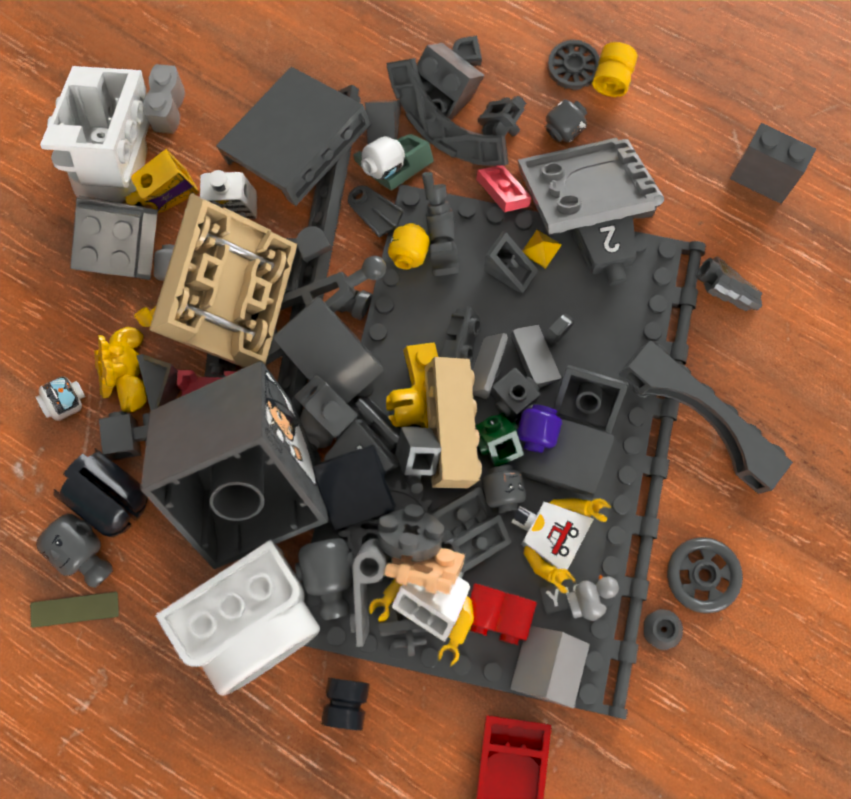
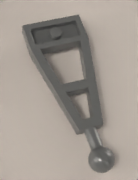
[248,256,387,365]

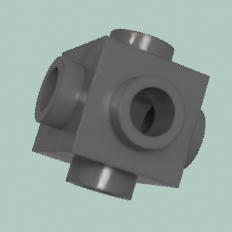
[490,367,540,421]

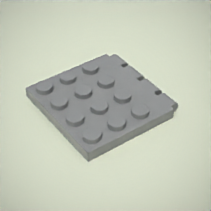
[518,138,664,234]

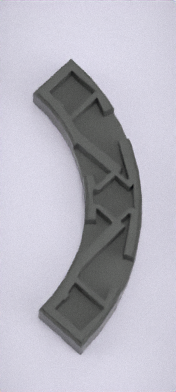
[386,59,508,166]

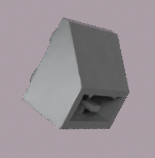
[417,43,485,120]

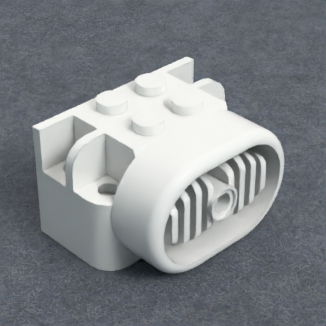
[40,66,150,203]
[155,540,320,696]

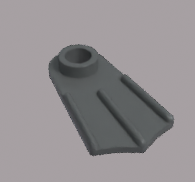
[348,185,404,238]

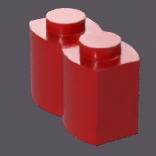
[469,583,537,645]

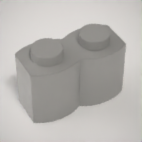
[143,64,185,134]

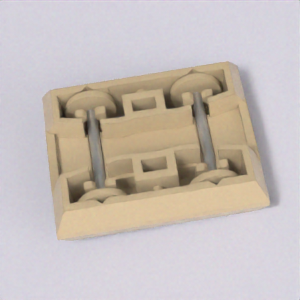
[149,194,298,368]

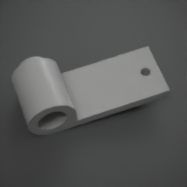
[350,539,391,647]

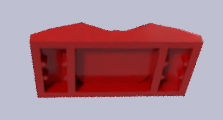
[476,715,552,799]

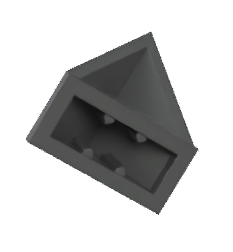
[137,354,181,410]

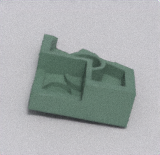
[353,134,434,191]

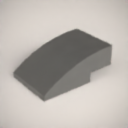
[273,296,384,403]
[503,416,615,499]

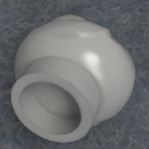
[567,575,619,621]

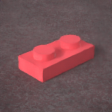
[476,165,531,212]

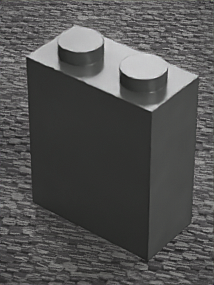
[730,123,816,204]

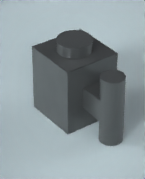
[99,411,150,461]
[395,427,442,494]

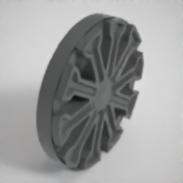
[548,40,599,90]

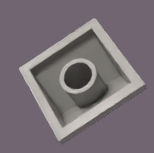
[510,626,590,709]

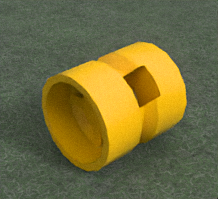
[592,42,638,97]

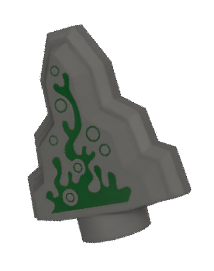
[696,256,762,311]

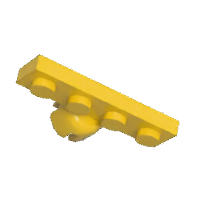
[386,342,438,428]

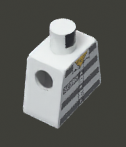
[200,170,257,219]

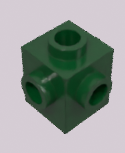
[475,413,524,467]

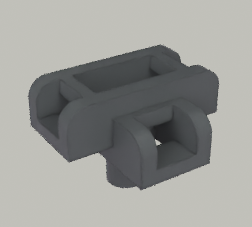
[477,96,527,137]

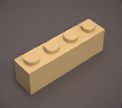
[425,357,482,488]

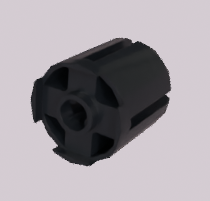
[54,448,148,537]

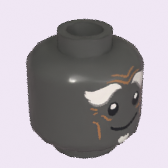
[545,100,588,143]

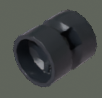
[321,678,370,731]

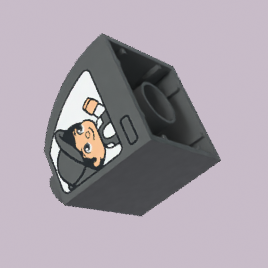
[141,360,328,570]

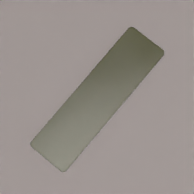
[30,592,119,628]

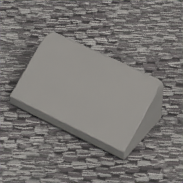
[511,325,562,388]
[472,333,508,399]

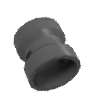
[337,288,372,320]

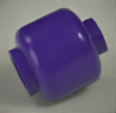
[517,404,562,453]

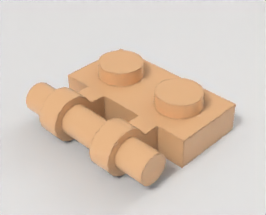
[384,548,465,594]

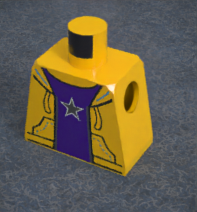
[125,149,200,213]

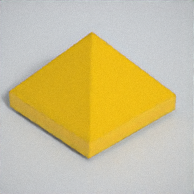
[522,230,562,269]

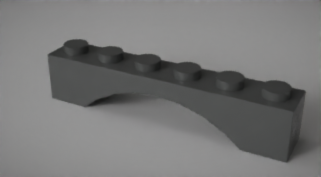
[619,340,793,494]

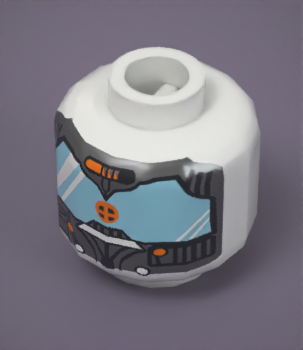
[361,136,405,180]
[35,376,85,421]

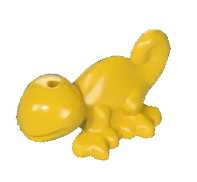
[94,326,147,413]

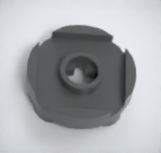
[378,504,445,561]

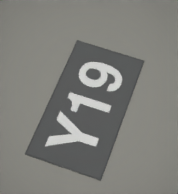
[539,576,589,615]

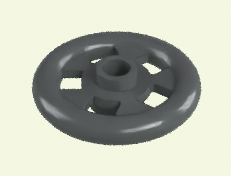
[667,537,743,613]

